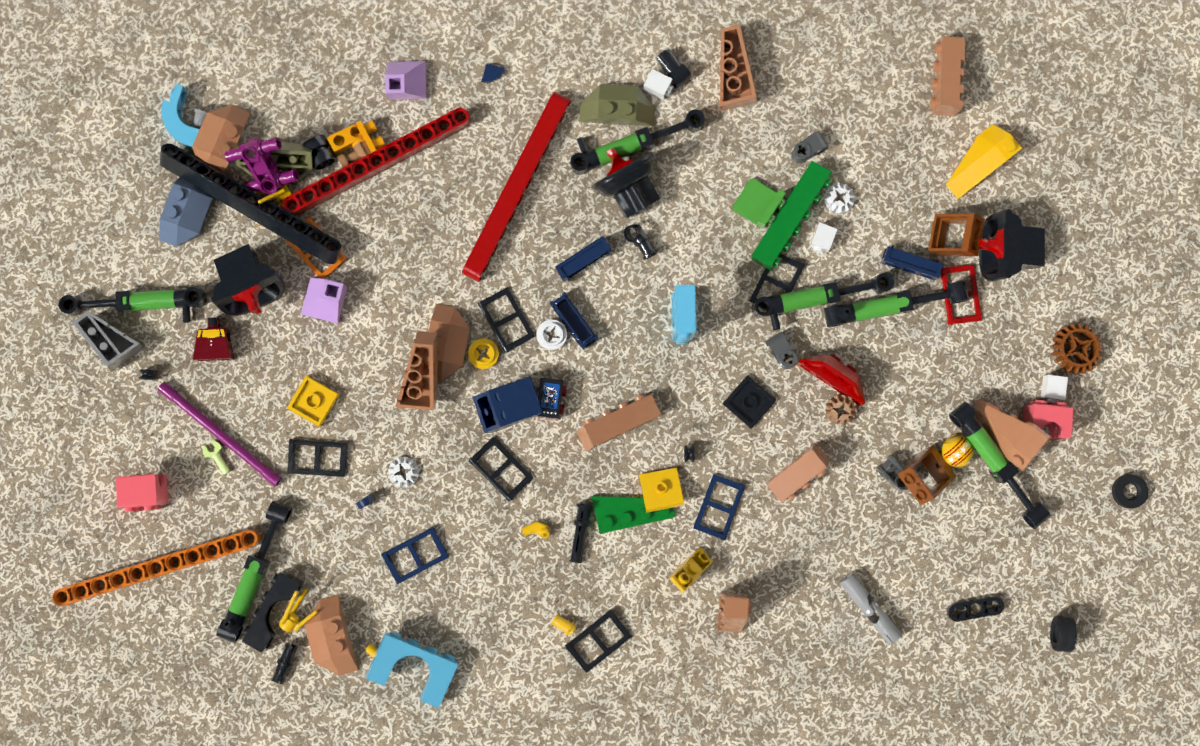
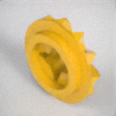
[468,339,499,369]

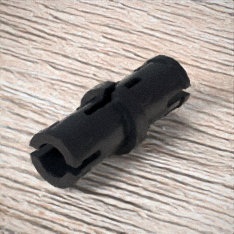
[271,643,298,684]

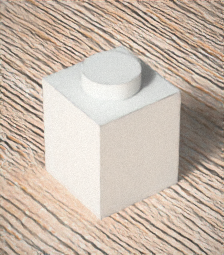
[643,69,674,100]
[809,222,837,254]
[1041,375,1068,404]

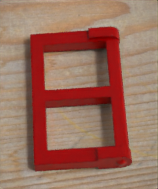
[941,264,982,325]

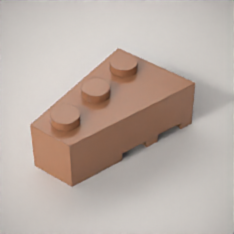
[767,443,830,503]
[717,593,752,633]

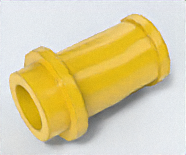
[551,613,577,636]

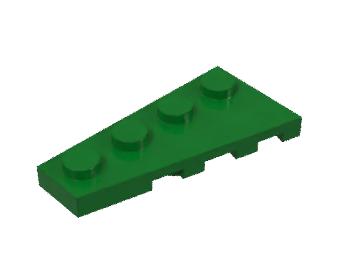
[591,496,675,534]

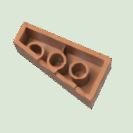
[719,24,757,111]
[929,36,965,117]
[396,331,438,411]

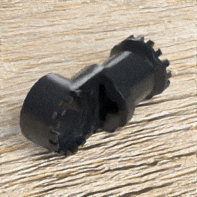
[624,224,658,260]

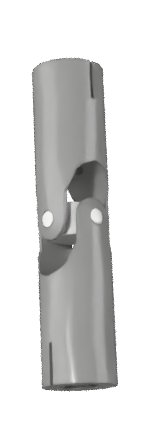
[839,573,902,645]

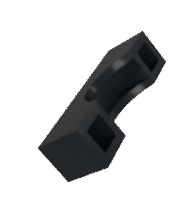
[242,571,304,653]

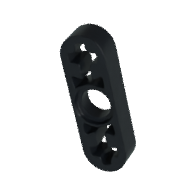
[946,597,1004,622]

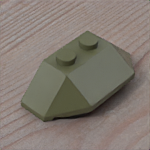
[579,84,655,127]
[235,142,313,184]

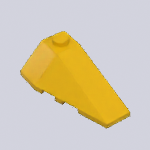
[946,124,1022,199]

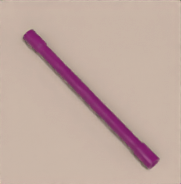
[157,382,282,487]

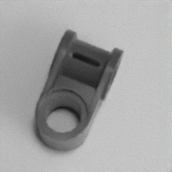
[791,131,829,163]
[765,331,797,369]
[875,455,908,491]

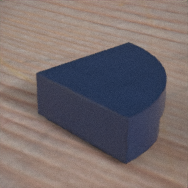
[481,63,505,83]

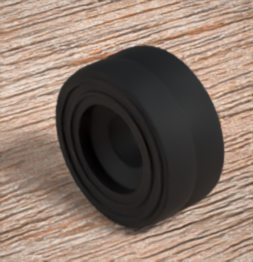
[1050,616,1077,652]

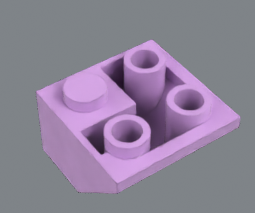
[385,61,427,100]
[301,278,348,324]

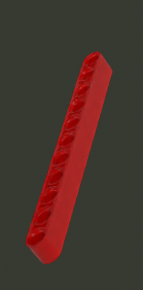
[462,92,571,282]
[283,107,471,216]

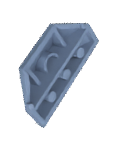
[159,177,213,247]

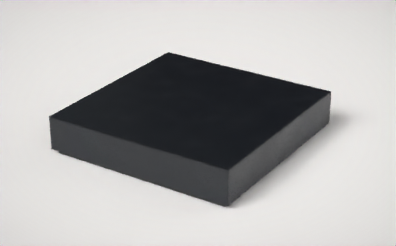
[722,375,776,429]

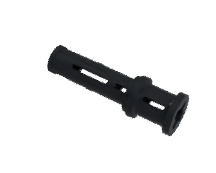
[570,503,593,563]

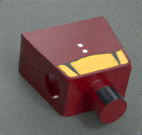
[193,317,234,361]

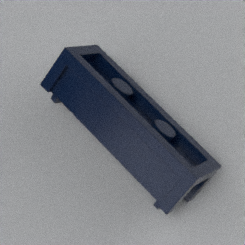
[555,236,611,282]
[880,245,943,281]
[550,292,598,350]

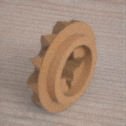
[826,395,857,425]

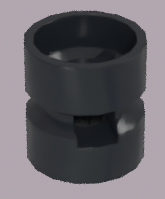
[303,135,337,170]

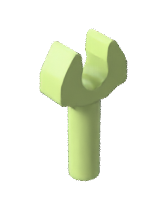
[203,440,230,475]

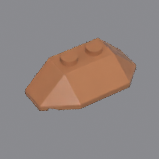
[192,104,250,173]
[429,304,470,382]
[304,595,359,676]

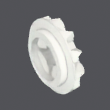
[824,183,855,213]
[536,320,567,350]
[388,457,419,487]

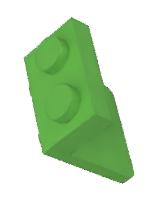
[732,178,786,229]

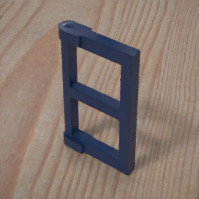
[693,474,746,541]
[381,526,449,584]

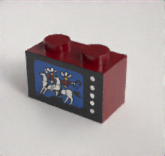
[536,378,567,420]

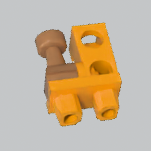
[327,120,385,167]

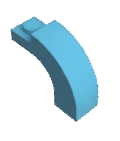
[161,84,200,149]

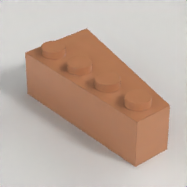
[576,394,661,452]

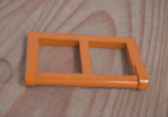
[284,217,348,279]

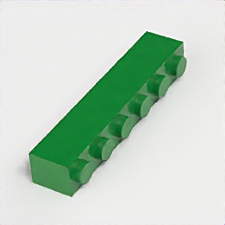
[751,161,833,272]

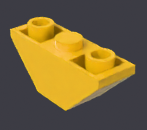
[668,547,713,593]

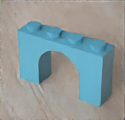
[671,285,696,345]
[366,630,458,708]

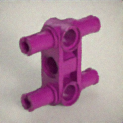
[224,137,299,194]

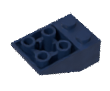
[472,376,543,434]

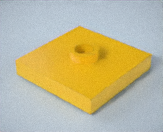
[287,375,340,427]
[639,468,684,513]

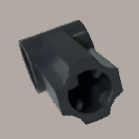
[656,48,692,88]

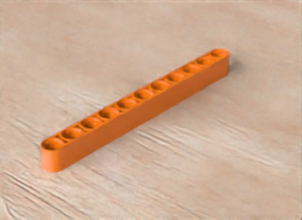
[52,530,262,606]

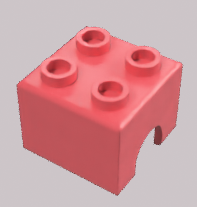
[1022,400,1074,440]
[116,474,168,512]

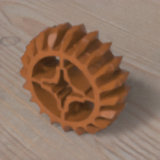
[1050,323,1104,375]

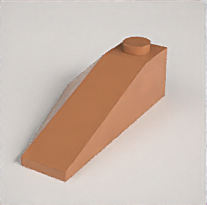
[973,399,1051,471]

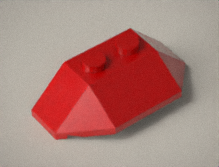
[796,354,865,406]

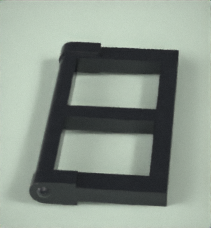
[749,254,805,316]
[477,287,535,353]
[468,437,533,502]
[287,439,348,477]
[565,609,632,673]

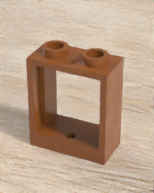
[928,213,985,256]
[898,445,956,505]

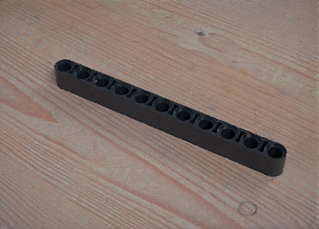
[160,143,341,264]

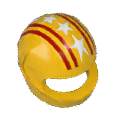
[941,434,974,467]

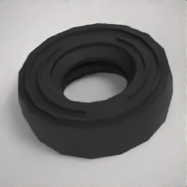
[1112,474,1149,509]

